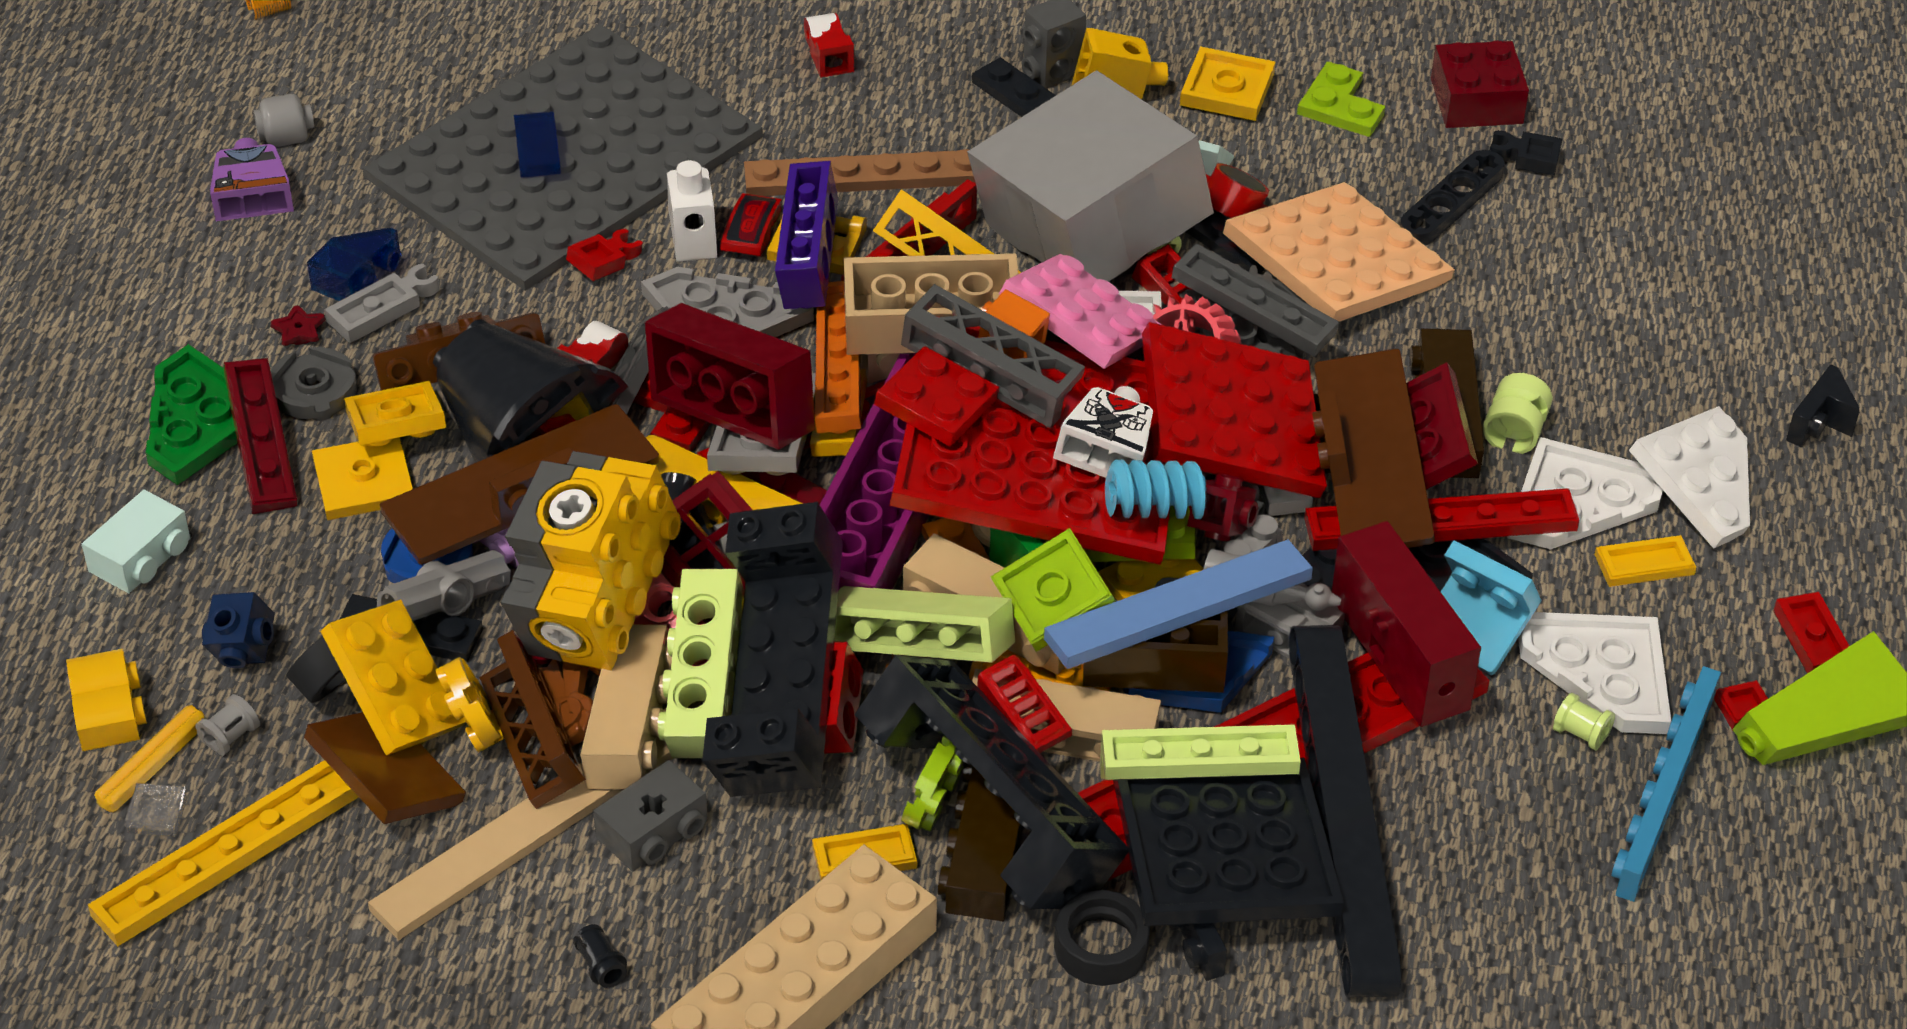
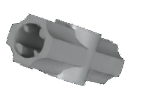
[377,550,511,621]

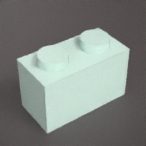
[81,489,191,593]

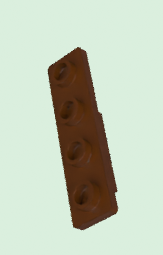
[372,312,545,391]

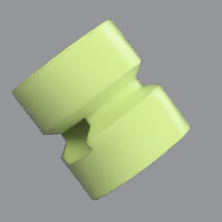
[1483,373,1553,454]

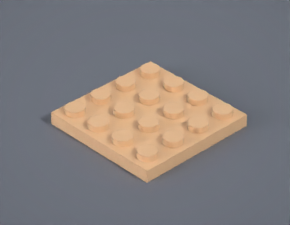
[1223,182,1455,322]

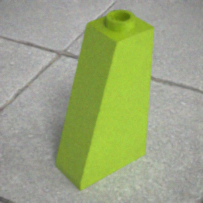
[1732,631,1907,765]

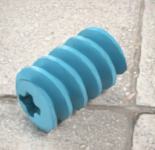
[1105,460,1206,519]

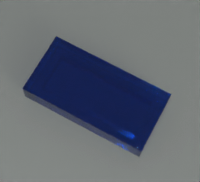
[514,111,561,178]

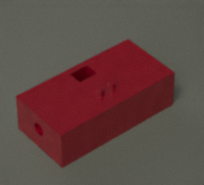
[1332,520,1481,727]

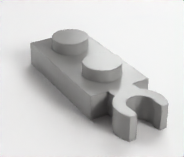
[324,264,440,343]

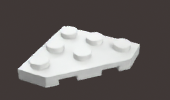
[1629,406,1750,549]
[1507,437,1663,549]
[1518,612,1671,734]

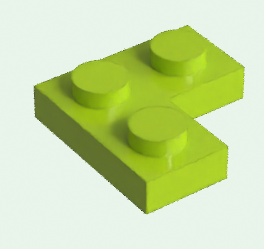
[1297,61,1385,137]

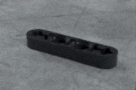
[1400,150,1504,246]

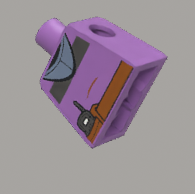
[210,138,294,221]

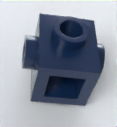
[202,592,275,668]

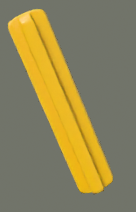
[94,705,205,813]

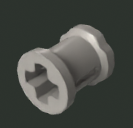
[195,694,260,757]

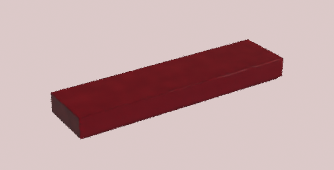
[224,358,297,514]

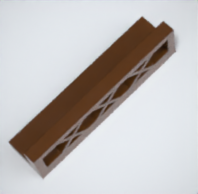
[479,630,586,809]

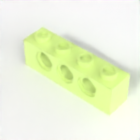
[658,569,745,758]

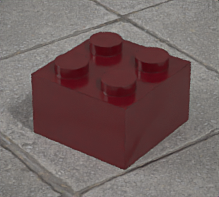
[1431,40,1529,128]

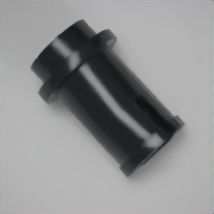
[573,924,627,988]

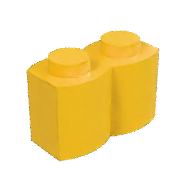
[66,649,147,751]

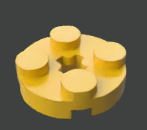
[435,657,504,753]

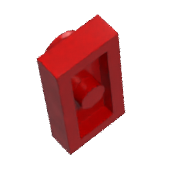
[1773,592,1849,673]

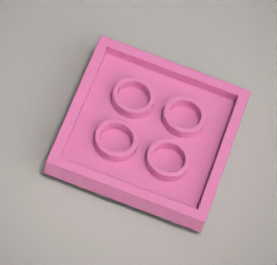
[999,253,1162,369]

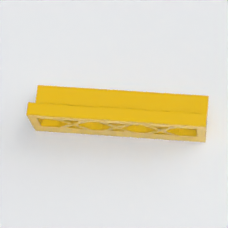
[873,189,1022,274]

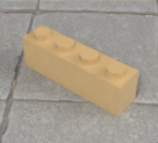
[903,533,1065,675]
[580,625,672,789]
[972,669,1161,762]

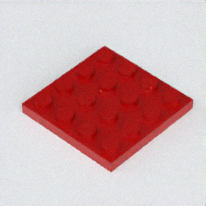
[1142,322,1327,498]

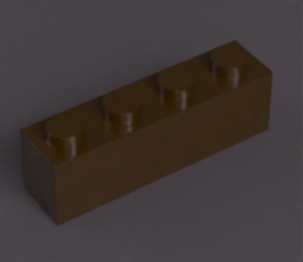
[1409,328,1484,478]
[938,763,1023,922]

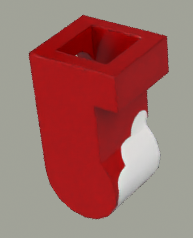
[804,13,854,78]
[557,321,629,369]

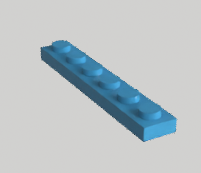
[1611,666,1721,902]

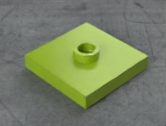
[991,528,1116,652]

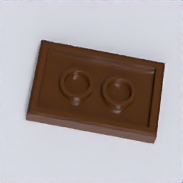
[304,712,466,824]

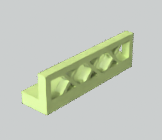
[1100,724,1301,780]

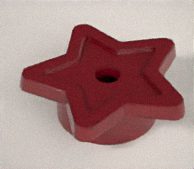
[270,305,326,346]

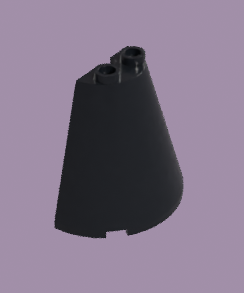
[433,319,628,463]

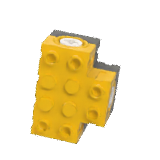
[500,451,681,671]

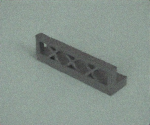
[901,284,1085,428]

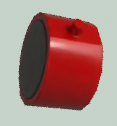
[1206,163,1270,218]

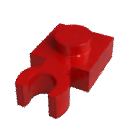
[566,229,643,281]

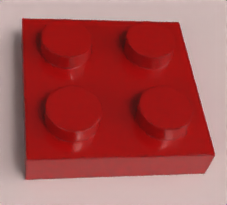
[874,346,1000,447]

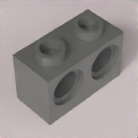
[1021,0,1086,89]

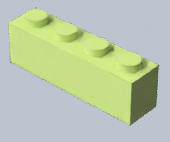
[834,586,1015,663]

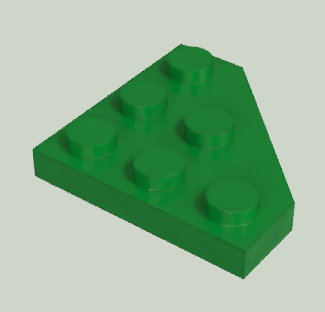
[145,344,238,485]

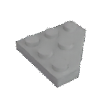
[641,267,814,337]

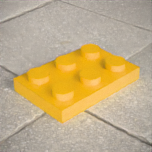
[320,599,466,756]

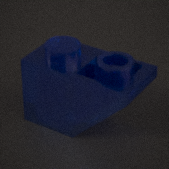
[307,228,401,301]

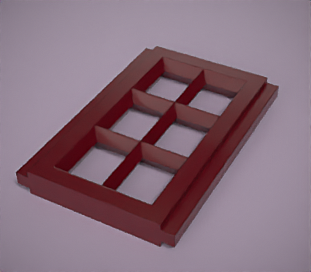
[661,471,752,624]

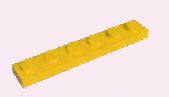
[88,760,359,947]

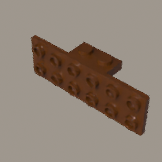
[1312,349,1435,548]
[380,404,659,565]

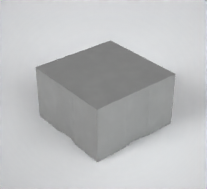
[967,70,1214,282]

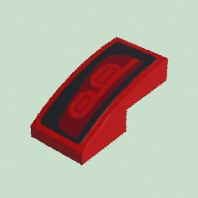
[720,193,782,256]

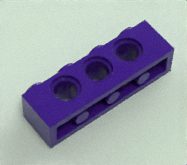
[775,161,839,309]

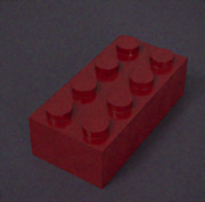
[645,303,815,450]

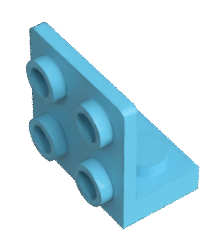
[1441,540,1542,675]

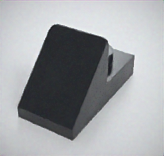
[1786,364,1859,448]

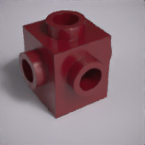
[1187,473,1258,541]

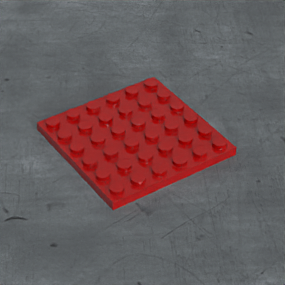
[889,316,1170,565]

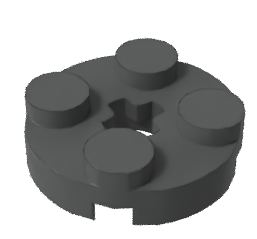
[271,347,357,421]

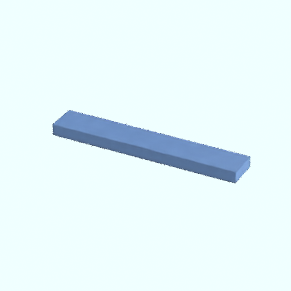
[1044,539,1313,669]

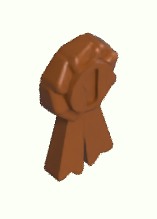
[539,660,593,746]

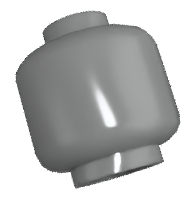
[253,93,315,147]

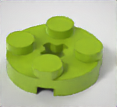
[901,735,964,832]

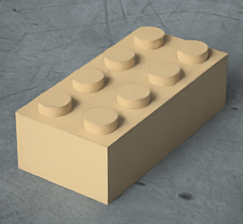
[844,253,1018,355]

